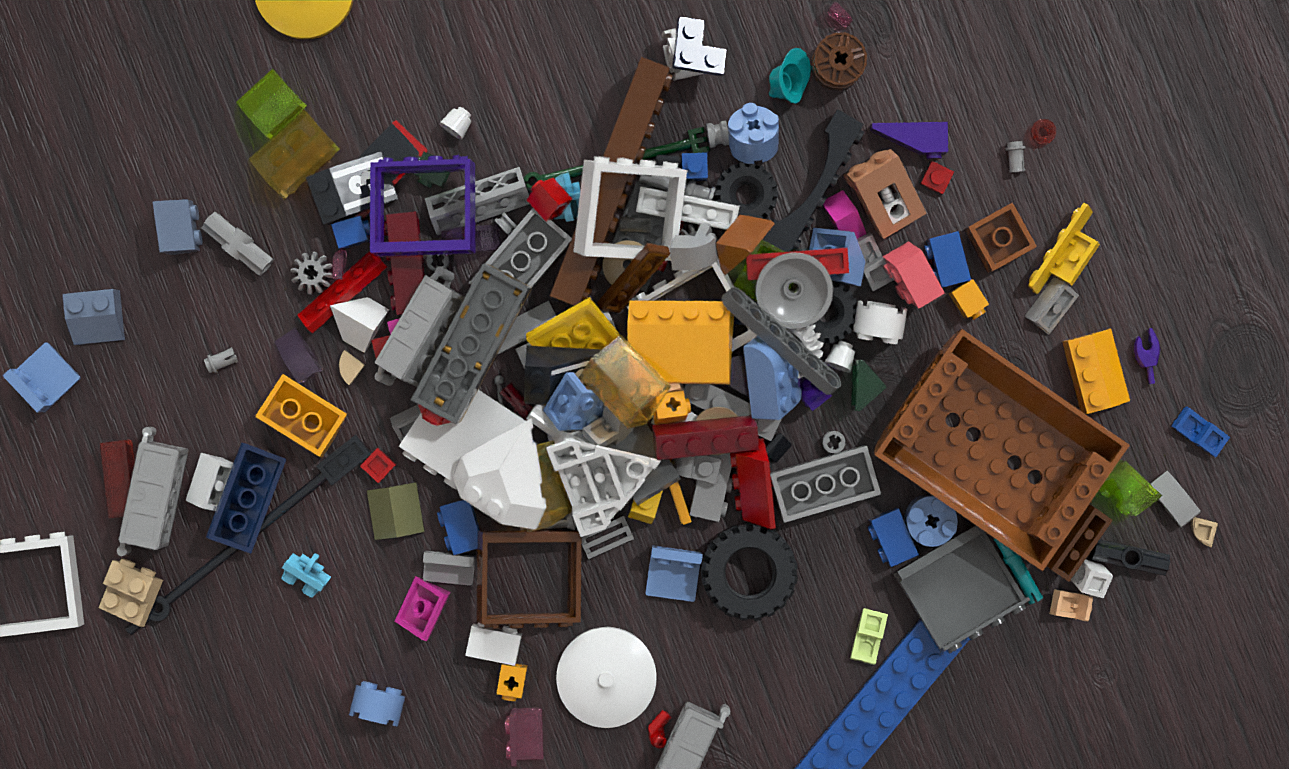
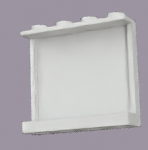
[399,389,535,489]

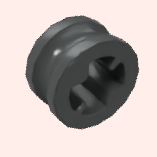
[426,254,450,272]

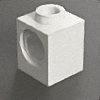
[1071,559,1113,598]

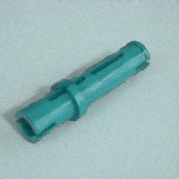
[993,538,1043,605]

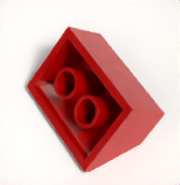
[730,438,776,529]

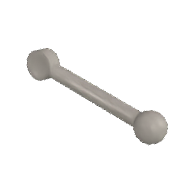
[494,375,504,406]

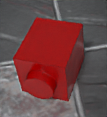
[526,178,573,222]

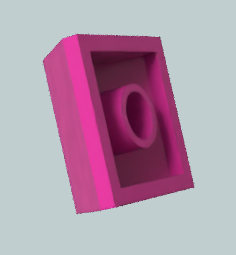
[394,576,451,641]

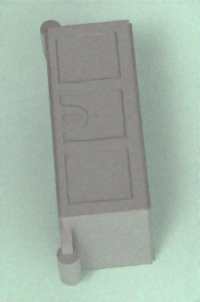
[375,266,465,387]
[117,427,189,556]
[655,701,730,769]

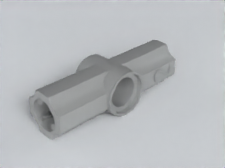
[201,212,274,276]

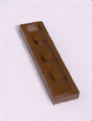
[597,243,670,313]

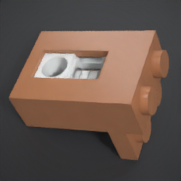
[843,149,927,239]

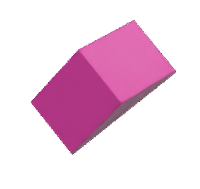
[822,190,867,239]

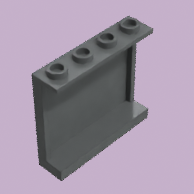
[894,525,1030,654]

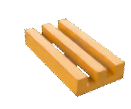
[669,481,692,525]

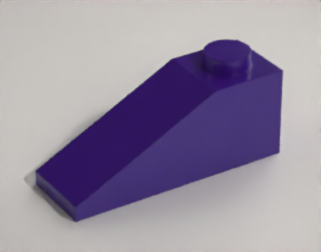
[870,122,948,159]

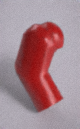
[648,710,672,749]

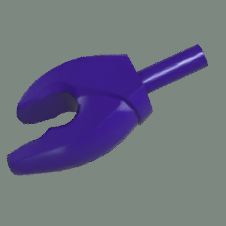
[1134,328,1160,384]

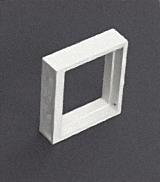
[574,156,687,261]
[627,257,757,351]
[0,532,84,637]

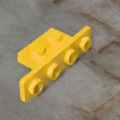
[1028,203,1100,294]

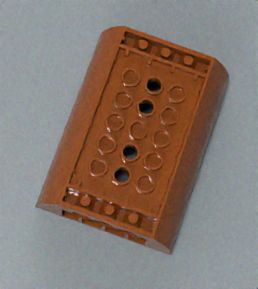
[874,329,1130,571]

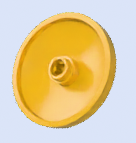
[255,0,354,39]

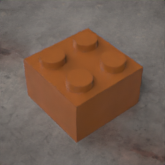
[964,203,1037,273]

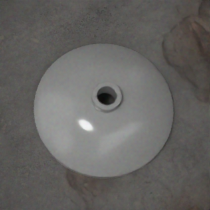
[756,253,833,329]

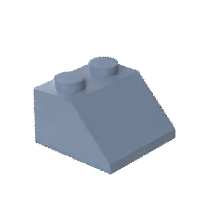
[153,200,202,255]
[63,289,125,345]

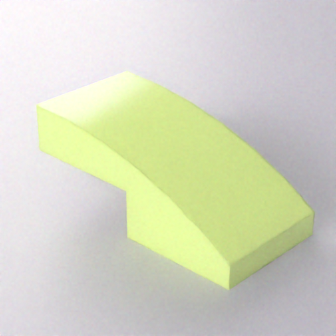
[850,608,888,665]

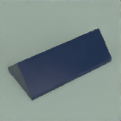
[206,442,286,553]

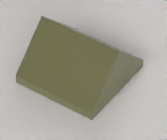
[367,482,425,540]

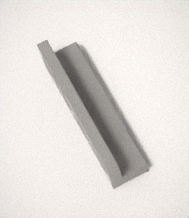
[425,167,529,235]
[496,301,556,356]

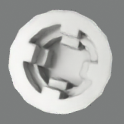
[439,107,471,140]
[824,341,855,372]

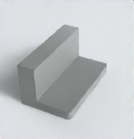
[423,551,476,585]

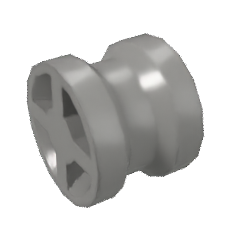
[706,120,729,148]

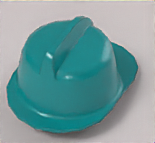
[769,48,811,104]

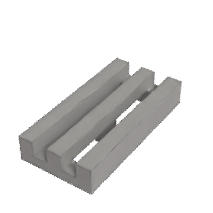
[581,516,634,559]

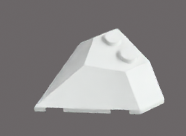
[453,418,546,529]
[546,439,661,537]

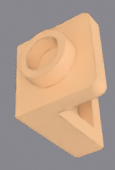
[1050,589,1093,621]

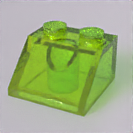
[236,69,307,139]
[1099,460,1162,516]

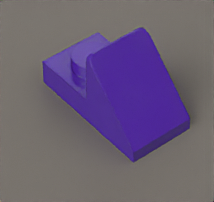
[797,376,832,411]

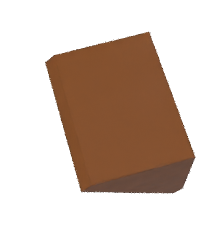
[716,215,775,275]

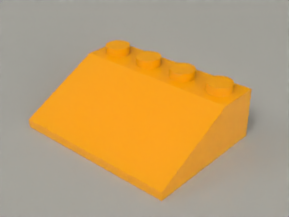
[628,300,734,384]

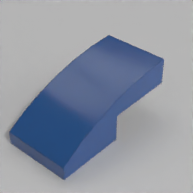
[1171,406,1230,457]

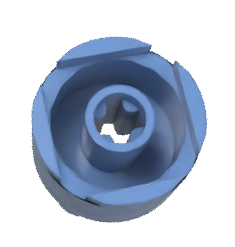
[728,103,779,164]
[904,495,958,547]
[349,681,405,726]

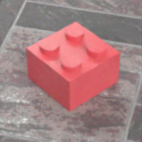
[883,241,945,309]

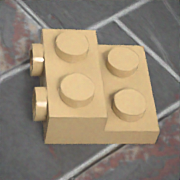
[99,558,163,627]

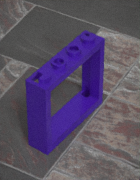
[370,155,475,257]

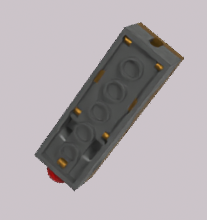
[411,264,532,426]

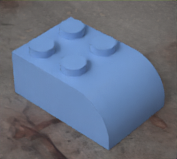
[743,336,802,420]

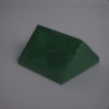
[850,360,887,411]

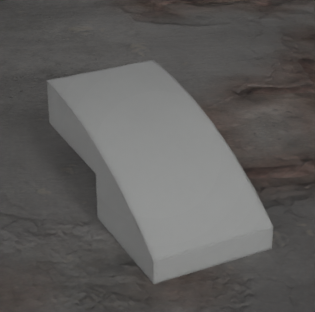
[857,232,894,291]
[1148,471,1201,528]

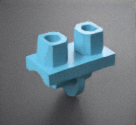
[554,172,581,222]
[282,553,331,598]

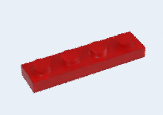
[746,248,849,281]
[297,251,387,333]

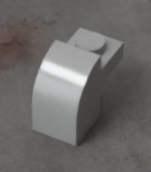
[670,224,718,271]
[582,393,640,447]
[672,455,723,484]

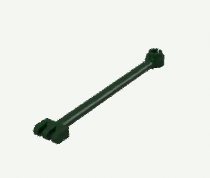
[524,127,710,192]

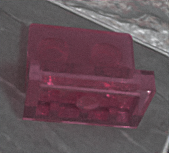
[505,708,544,767]

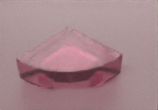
[828,2,852,27]
[332,250,347,279]

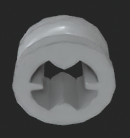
[495,212,517,236]
[822,431,845,453]

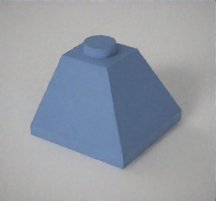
[809,228,865,286]

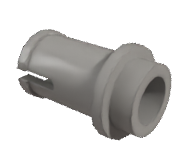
[1005,141,1025,173]
[204,347,238,373]

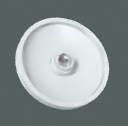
[556,627,656,728]

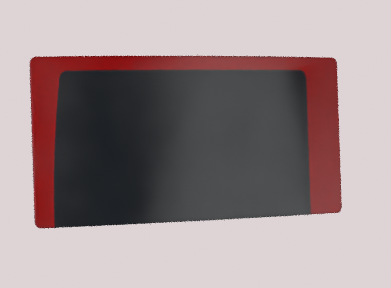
[355,120,427,219]

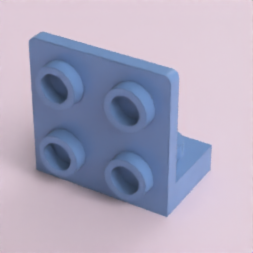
[3,343,81,413]
[543,372,618,431]
[646,545,702,602]

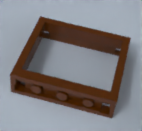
[477,530,582,629]

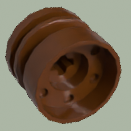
[811,32,867,91]

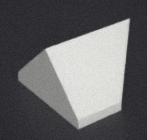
[330,297,389,353]

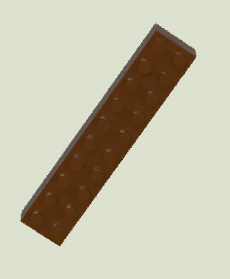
[550,57,673,305]

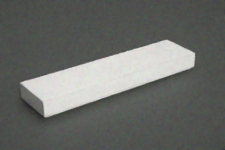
[636,186,740,230]

